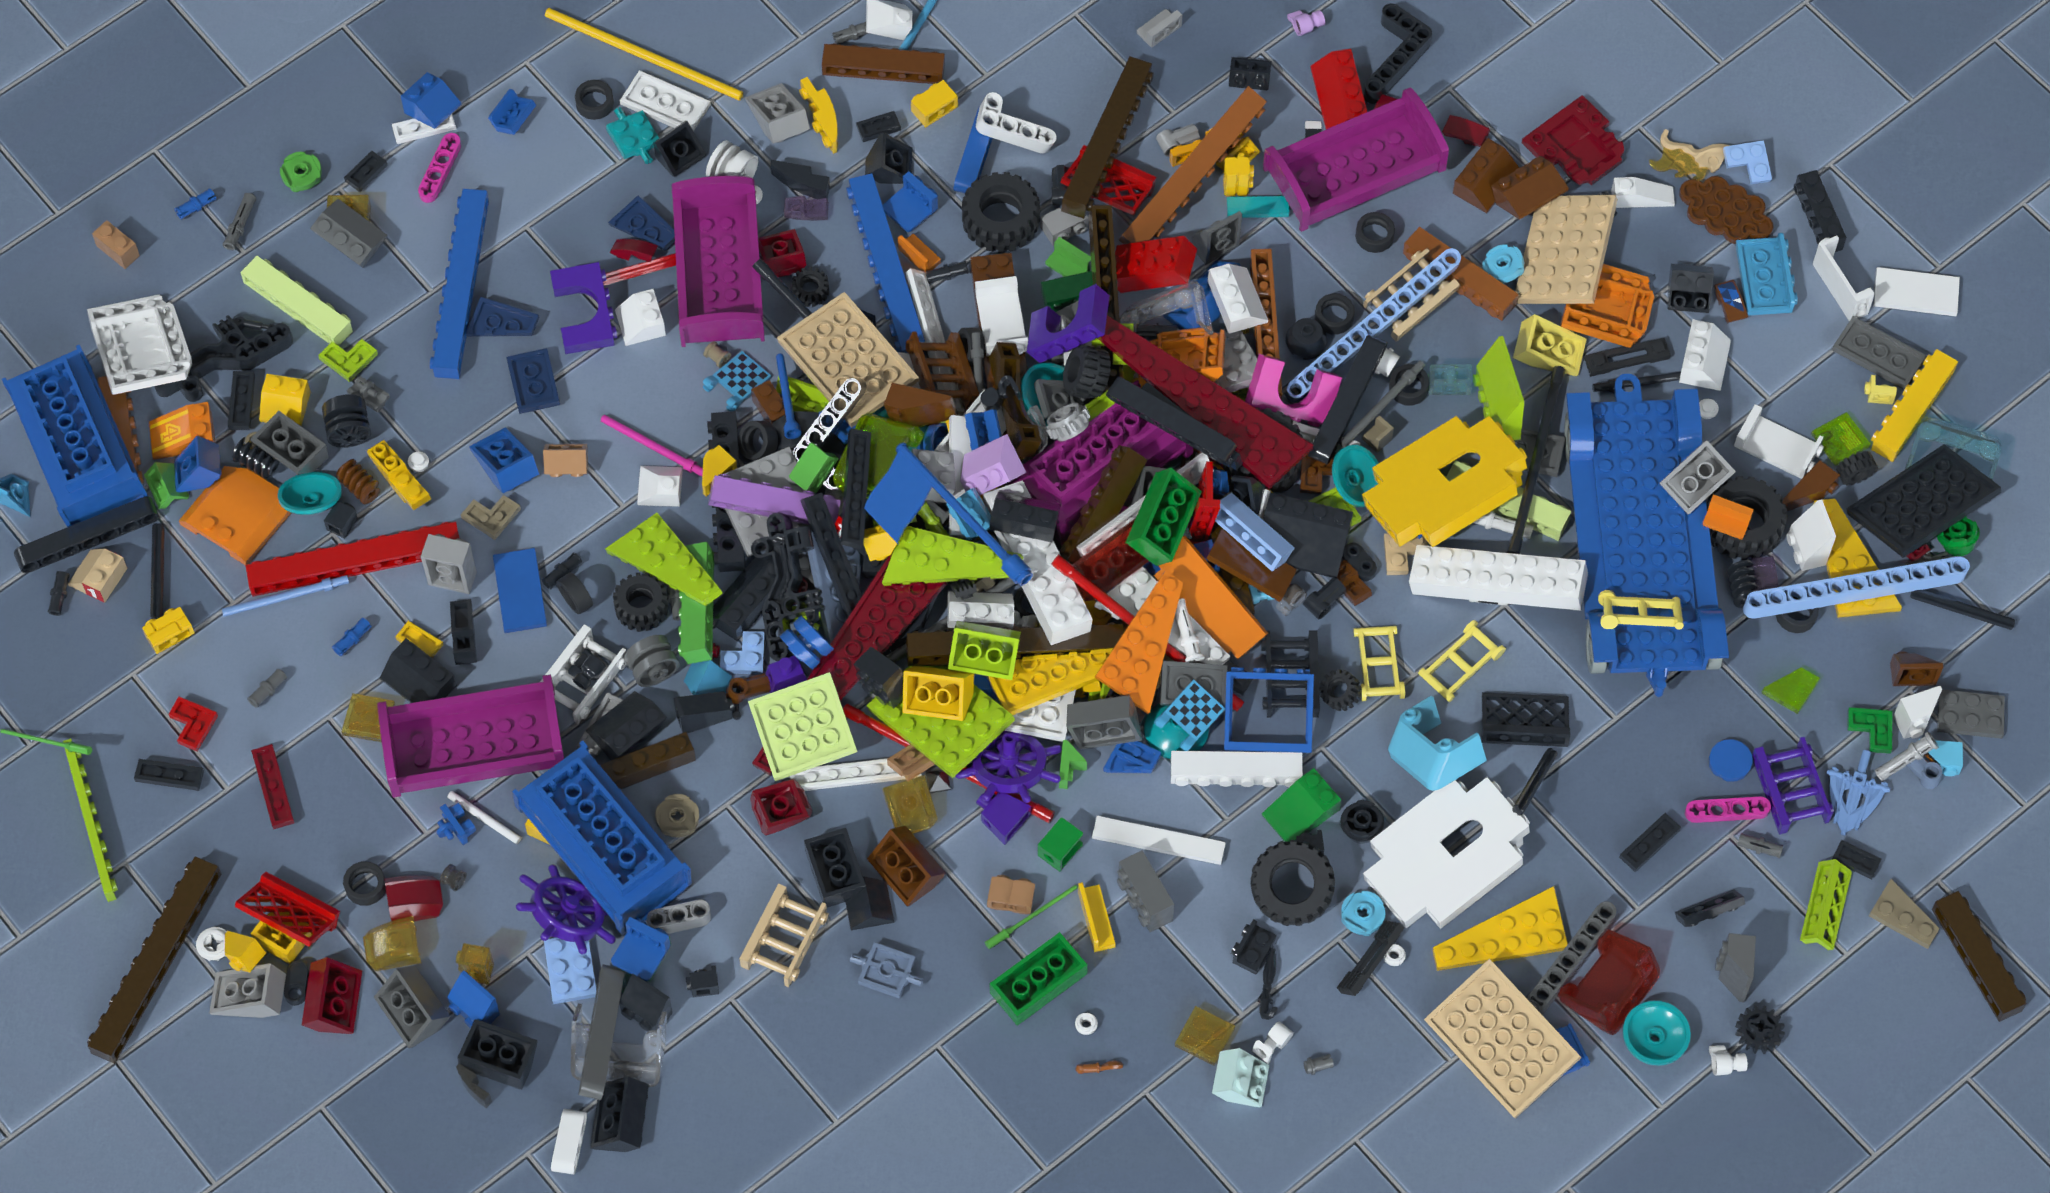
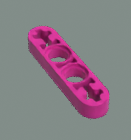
[418,133,461,203]
[1685,797,1771,823]

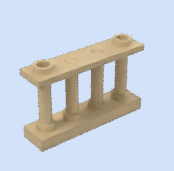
[1363,248,1460,342]
[740,884,829,987]

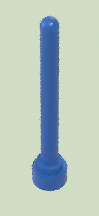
[776,353,801,439]

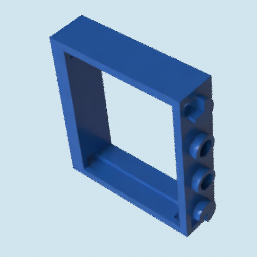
[1224,667,1314,753]

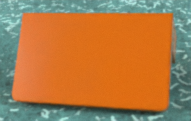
[898,233,941,273]
[1703,495,1754,540]

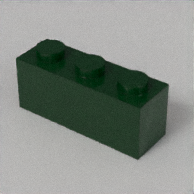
[1041,271,1093,312]

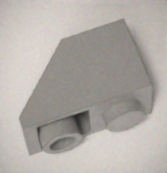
[1040,208,1088,246]

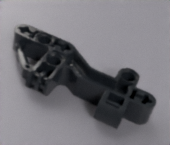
[154,315,293,402]
[751,513,825,661]

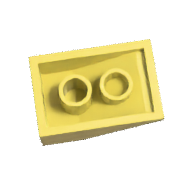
[1513,314,1587,376]

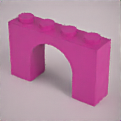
[1245,354,1342,427]

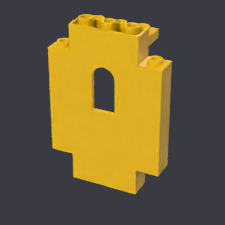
[1362,416,1527,547]

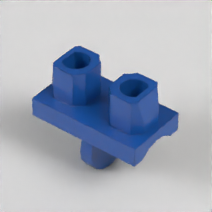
[436,803,476,845]

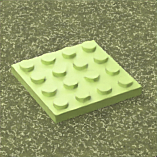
[748,672,858,781]

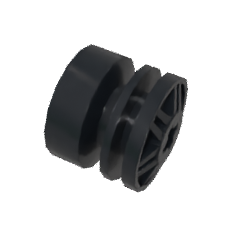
[322,394,371,448]

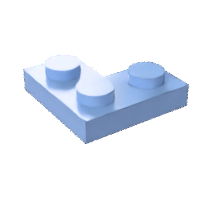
[1723,140,1772,185]
[720,631,765,674]

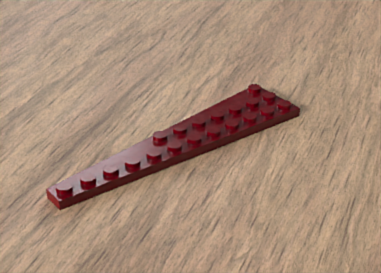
[1098,315,1314,489]
[752,552,947,776]

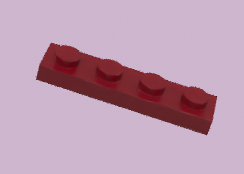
[251,744,294,830]

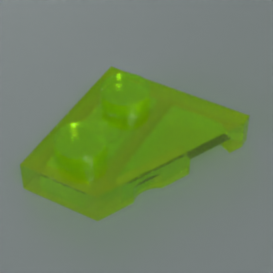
[1762,667,1820,714]

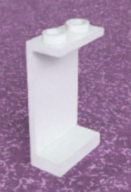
[1813,236,1875,321]
[975,276,1028,357]
[1734,405,1824,479]

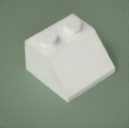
[615,289,666,346]
[1893,686,1942,739]

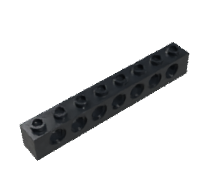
[707,411,745,572]

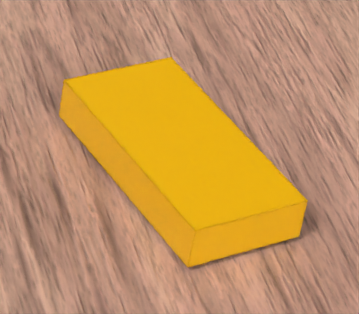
[395,620,444,658]

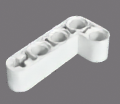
[976,92,1056,154]

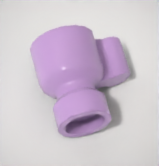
[1287,10,1325,36]

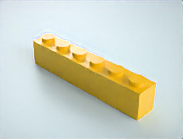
[1871,349,1958,462]

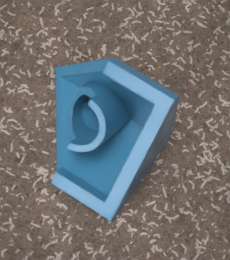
[0,474,31,517]
[684,660,732,695]

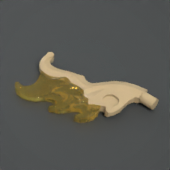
[1649,129,1730,181]

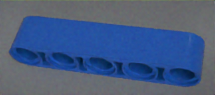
[953,106,993,193]

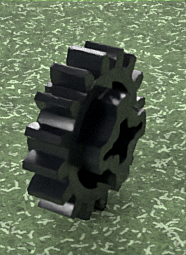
[1735,1005,1785,1054]

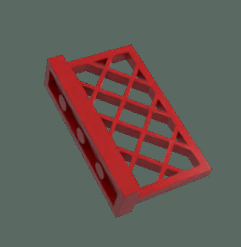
[1061,145,1157,216]
[1185,461,1220,544]
[235,872,340,947]

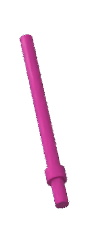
[601,414,703,477]

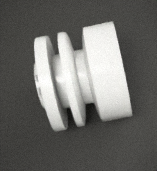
[706,140,758,178]

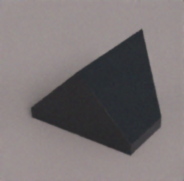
[1229,475,1265,515]

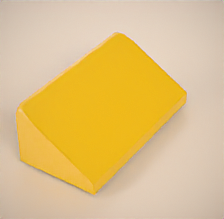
[1216,136,1261,171]

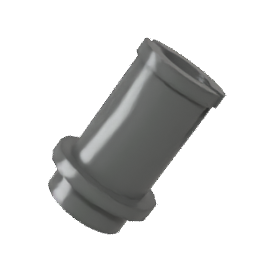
[1303,1054,1334,1075]

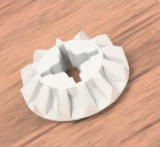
[196,927,227,961]

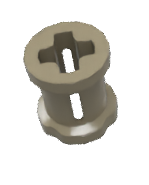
[703,341,731,368]

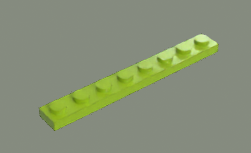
[63,739,118,902]

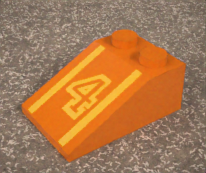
[149,402,215,460]

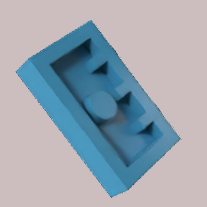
[947,488,991,540]

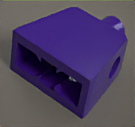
[766,656,808,694]
[976,792,1031,845]

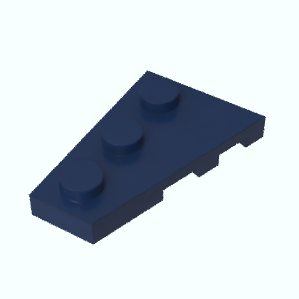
[608,195,675,250]
[466,297,540,337]

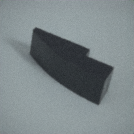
[770,160,830,201]
[450,599,477,665]

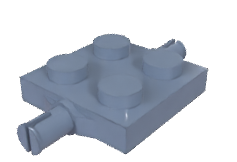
[850,942,924,999]

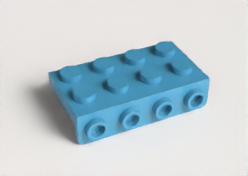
[1735,233,1798,316]

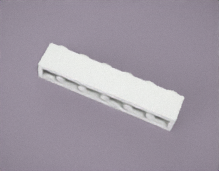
[1171,751,1303,787]

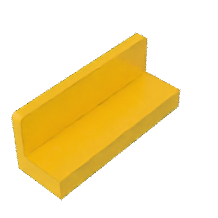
[1078,882,1116,952]

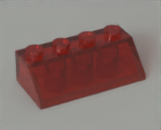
[1072,518,1149,602]

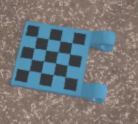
[703,351,772,412]
[1154,679,1225,751]

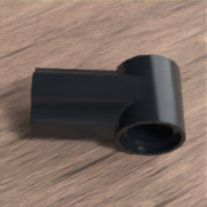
[1052,165,1070,205]
[1303,577,1347,620]

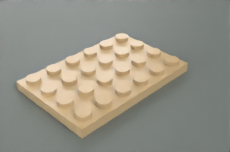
[1515,195,1618,304]
[777,292,919,428]
[1424,959,1582,1119]

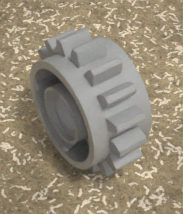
[1045,403,1091,441]

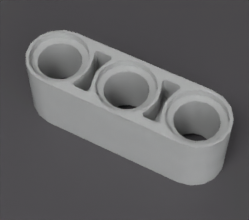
[647,900,711,934]

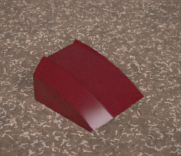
[758,229,806,277]
[750,779,812,836]
[385,875,443,925]

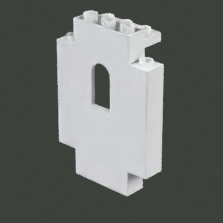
[1363,778,1530,929]

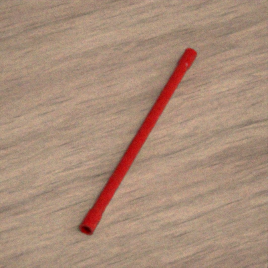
[1051,554,1244,712]
[843,703,1055,823]

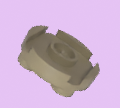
[655,794,700,838]

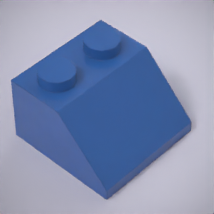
[401,72,461,129]
[174,436,222,493]
[447,970,500,1028]

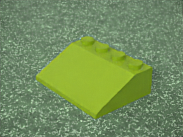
[1473,336,1524,441]

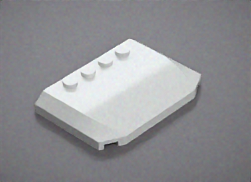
[87,295,192,395]

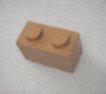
[92,220,140,269]
[543,444,588,477]

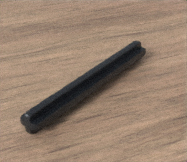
[150,523,165,619]
[1910,590,2015,630]
[1512,748,1557,816]

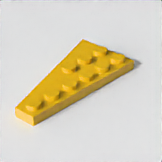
[1813,499,1902,618]
[987,648,1113,715]
[1432,886,1568,971]

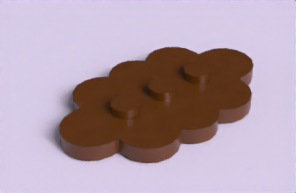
[1679,176,1773,244]

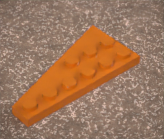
[1095,571,1183,714]

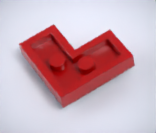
[168,696,218,752]

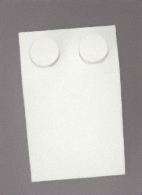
[1787,500,1836,571]

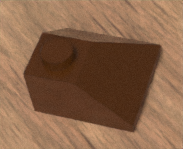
[1890,652,1943,686]

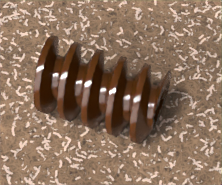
[336,459,380,505]

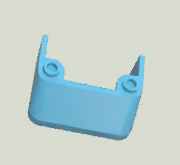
[1388,696,1487,790]

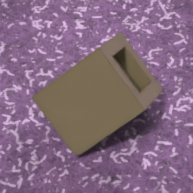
[1362,415,1394,453]

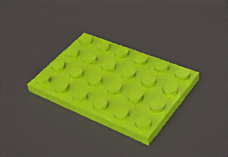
[866,665,1015,778]

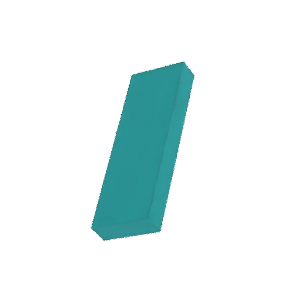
[1227,196,1289,218]

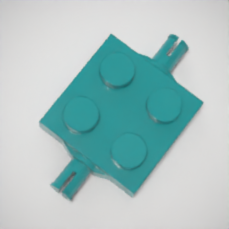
[606,107,659,164]

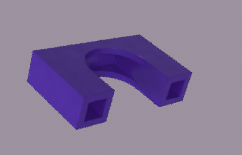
[550,262,618,354]
[1027,284,1109,363]

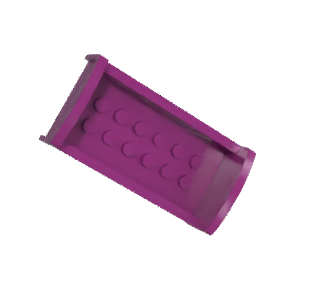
[1263,87,1449,232]
[671,176,765,347]
[1008,380,1193,546]
[377,674,564,798]

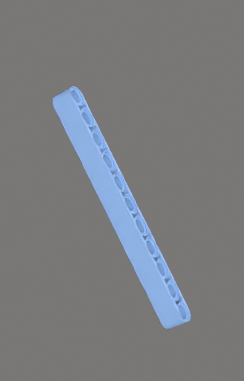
[1285,248,1461,403]
[1743,557,1970,619]

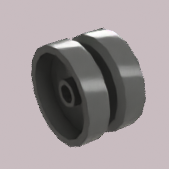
[624,635,680,687]

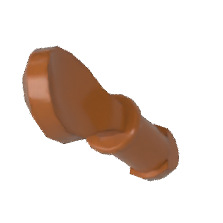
[1075,1060,1123,1074]

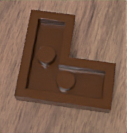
[1300,453,1337,494]

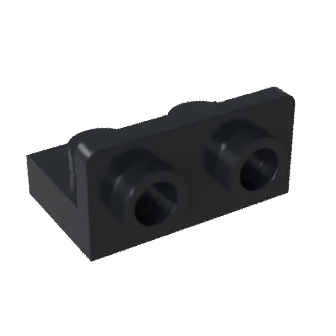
[1229,57,1272,91]
[1231,919,1277,975]

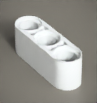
[551,1109,587,1175]

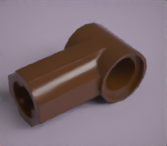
[726,673,771,704]

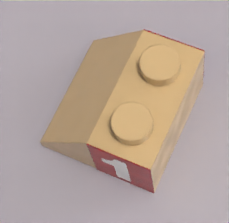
[68,549,128,603]

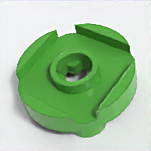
[280,152,322,192]

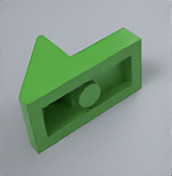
[1059,740,1087,789]

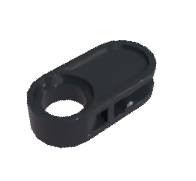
[284,961,309,1006]

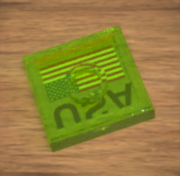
[1811,412,1871,466]

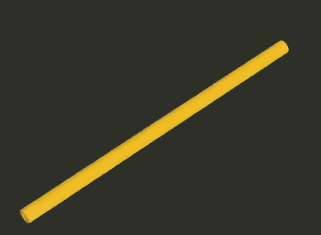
[545,8,743,101]

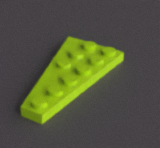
[605,513,723,606]
[882,526,1024,586]

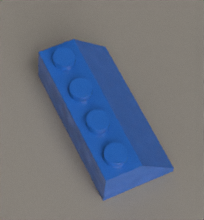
[1163,261,1242,330]

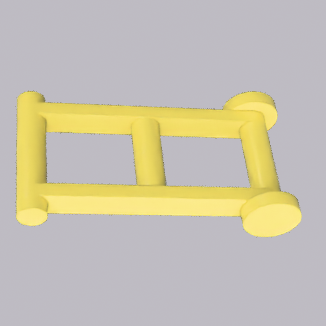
[1598,590,1684,629]
[1418,620,1506,702]
[1353,626,1405,701]

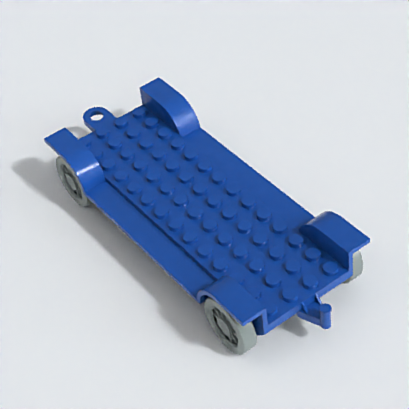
[1564,374,1729,697]

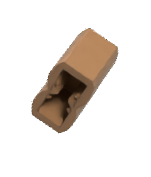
[987,875,1035,914]

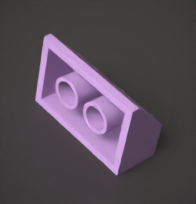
[960,434,1026,495]

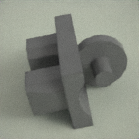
[347,376,390,412]

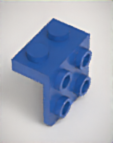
[882,171,938,232]
[611,917,671,981]

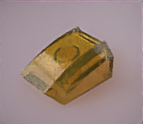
[881,775,938,833]
[363,916,422,971]

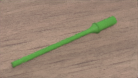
[0,729,92,755]
[985,885,1077,949]

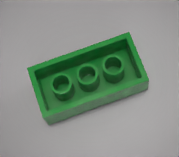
[1125,468,1202,566]
[989,932,1087,1026]

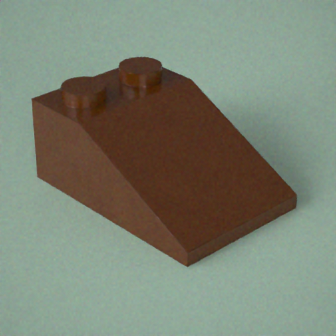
[884,383,959,428]

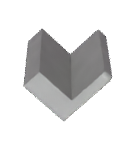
[1137,9,1182,48]

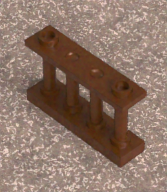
[906,331,979,409]

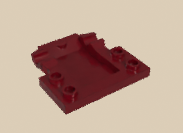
[1521,95,1624,185]

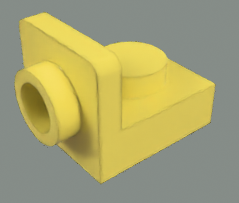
[1864,375,1897,405]

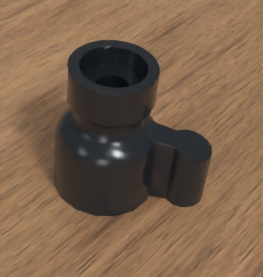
[572,653,606,690]

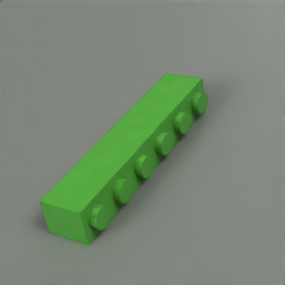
[678,542,714,664]

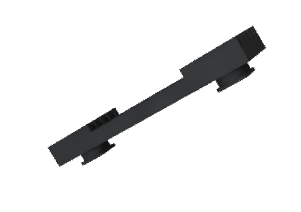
[1584,338,1671,377]
[949,579,977,600]
[1337,920,1404,996]

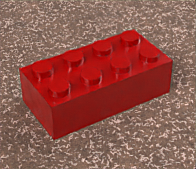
[1115,236,1197,293]

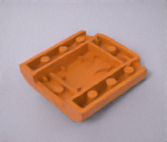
[1561,264,1654,348]
[1138,327,1226,386]
[179,466,291,565]

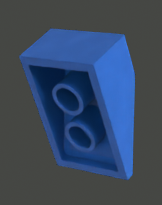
[469,427,539,493]

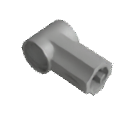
[1156,124,1200,157]

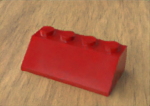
[1310,49,1367,129]

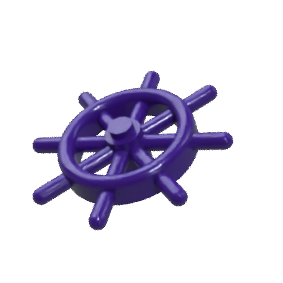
[956,730,1062,803]
[516,864,616,955]

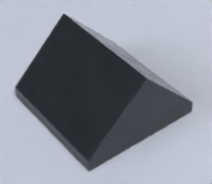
[653,121,706,177]
[845,876,894,931]

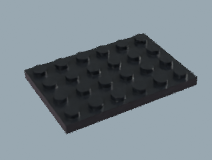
[1846,444,2001,558]

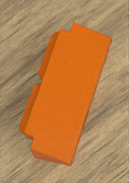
[1154,536,1268,659]

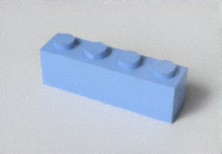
[1215,493,1294,571]

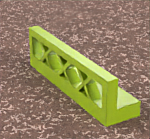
[1800,859,1852,950]

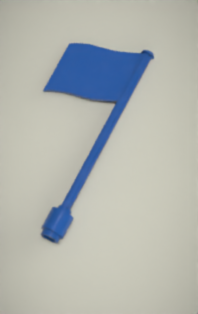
[864,443,1033,586]

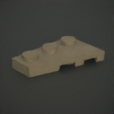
[1869,879,1940,949]

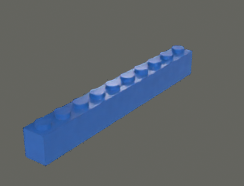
[846,173,927,356]
[430,189,489,379]

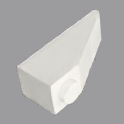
[1611,177,1675,208]

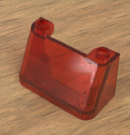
[1558,929,1660,1035]

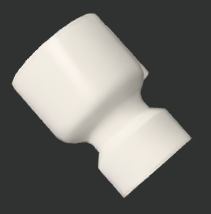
[1709,1045,1747,1076]

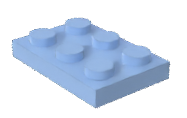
[544,938,596,1004]

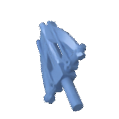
[1827,750,1891,836]

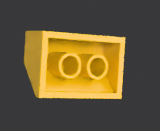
[903,666,974,721]

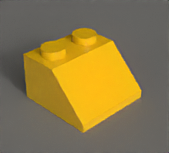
[259,374,311,426]

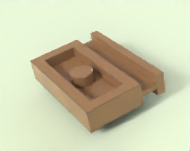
[887,744,935,781]

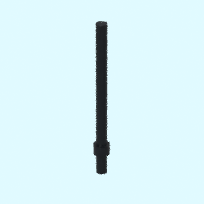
[1592,372,1681,392]

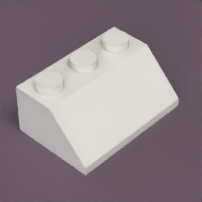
[1208,264,1268,334]
[1679,319,1731,391]
[947,591,1014,632]

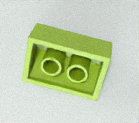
[948,621,1021,680]

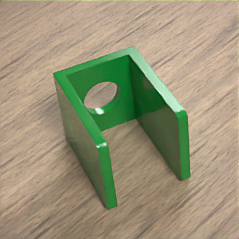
[1038,818,1083,872]

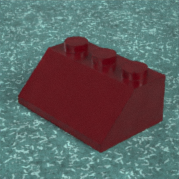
[302,957,362,1034]

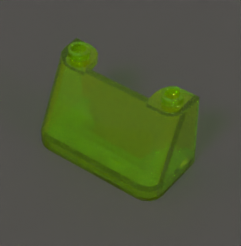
[833,414,924,498]

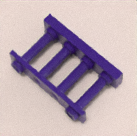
[1752,737,1834,835]

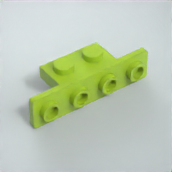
[776,376,829,412]

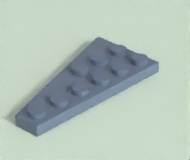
[807,532,861,644]

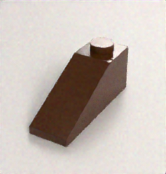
[1783,460,1840,511]

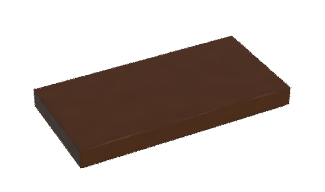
[1206,528,1297,602]

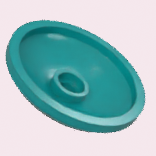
[1332,445,1379,507]
[278,472,342,515]
[1144,703,1209,759]
[1623,1001,1691,1066]

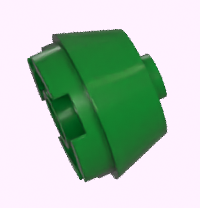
[1937,516,1980,556]

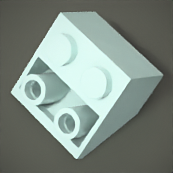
[1212,1048,1269,1107]

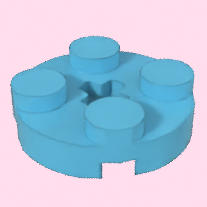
[1482,244,1525,284]
[1341,891,1385,936]

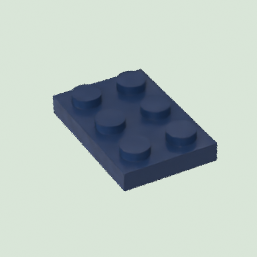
[506,348,560,414]

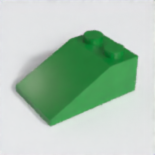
[1262,768,1342,842]

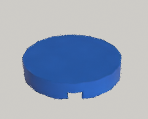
[1708,739,1753,782]

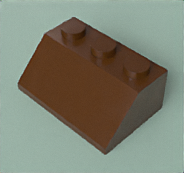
[1453,138,1519,213]
[1491,156,1569,220]
[867,826,946,907]

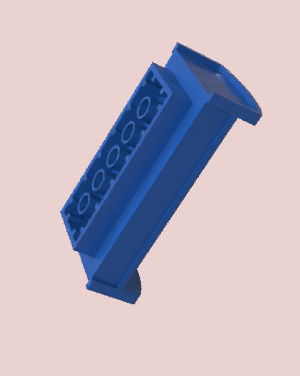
[2,344,148,527]
[512,740,692,935]

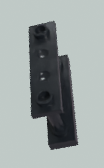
[1261,630,1320,718]

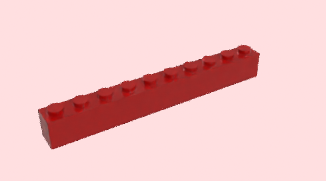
[245,522,460,597]

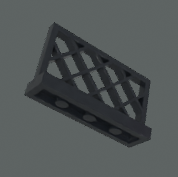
[1481,692,1570,747]

